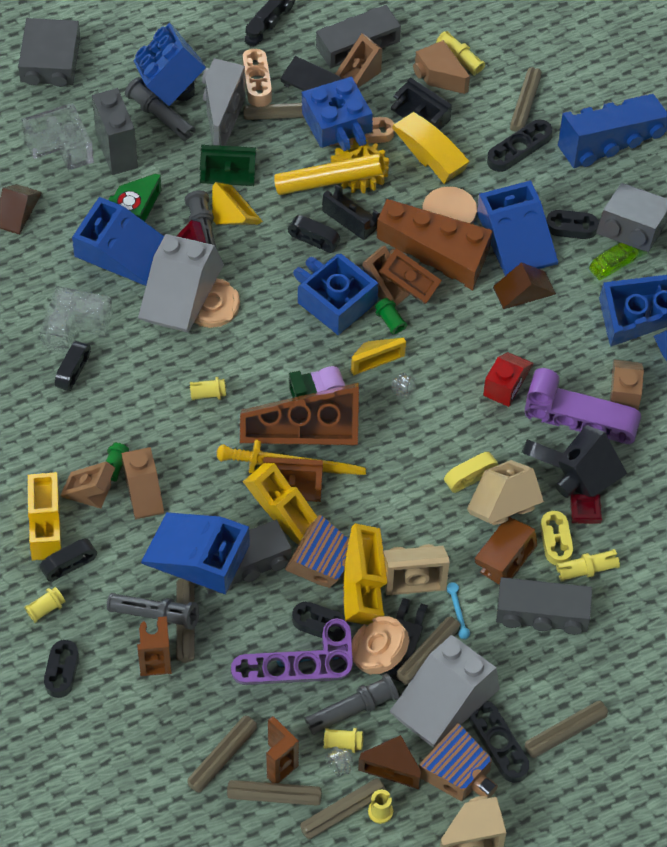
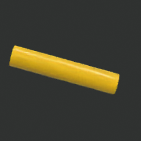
[274,153,386,195]

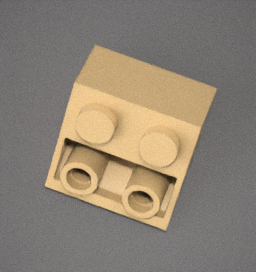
[467,460,544,525]

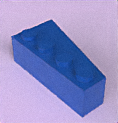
[558,94,667,168]
[599,275,667,347]

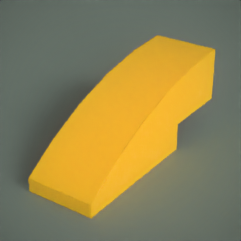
[392,112,470,184]
[243,463,317,545]
[28,472,62,560]
[344,523,387,625]

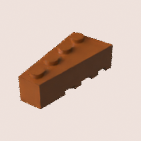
[377,199,492,291]
[240,383,359,445]

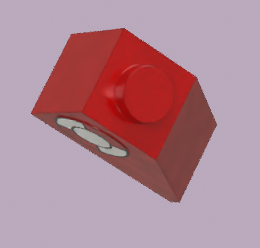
[483,352,533,407]

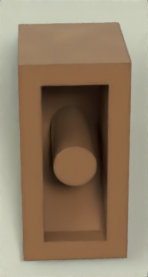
[413,40,470,94]
[610,359,644,410]
[121,447,164,520]

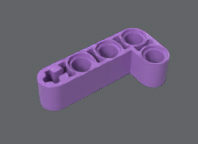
[524,368,641,444]
[231,618,353,685]

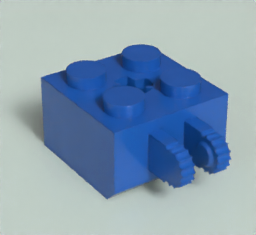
[302,76,373,151]
[293,254,378,335]

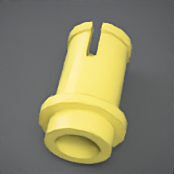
[190,377,226,401]
[24,587,66,623]
[324,728,364,753]
[368,789,393,824]

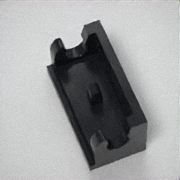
[280,56,341,91]
[391,77,452,130]
[322,184,380,240]

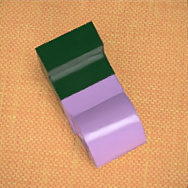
[289,366,345,398]

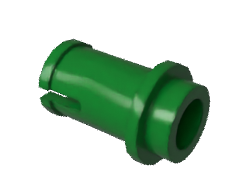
[375,298,407,335]
[106,442,129,482]

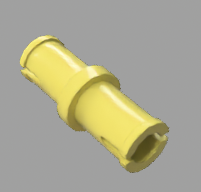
[436,31,485,76]
[556,549,620,582]

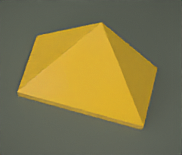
[212,182,263,225]
[351,338,406,376]

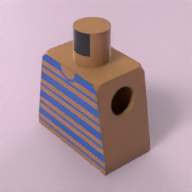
[285,515,349,588]
[419,723,498,801]

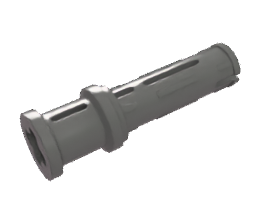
[125,77,195,141]
[184,190,216,247]
[107,593,199,630]
[304,673,399,735]

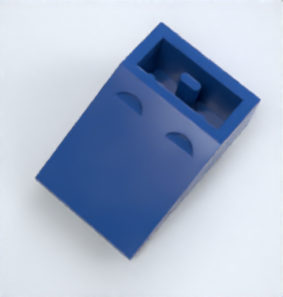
[133,23,206,106]
[477,180,558,276]
[72,197,164,286]
[141,512,250,595]

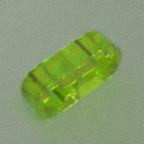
[589,243,639,280]

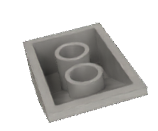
[202,58,245,146]
[138,234,224,333]
[390,635,500,748]

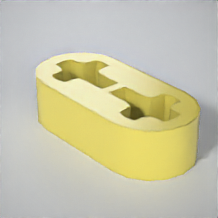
[444,452,499,493]
[540,511,573,565]

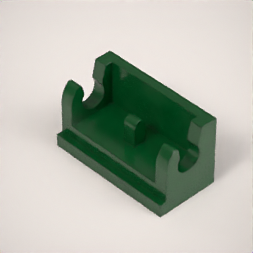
[199,145,256,186]

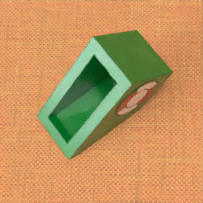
[108,173,162,222]

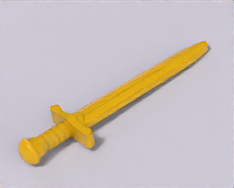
[216,440,366,475]

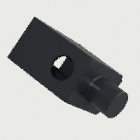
[555,425,627,498]

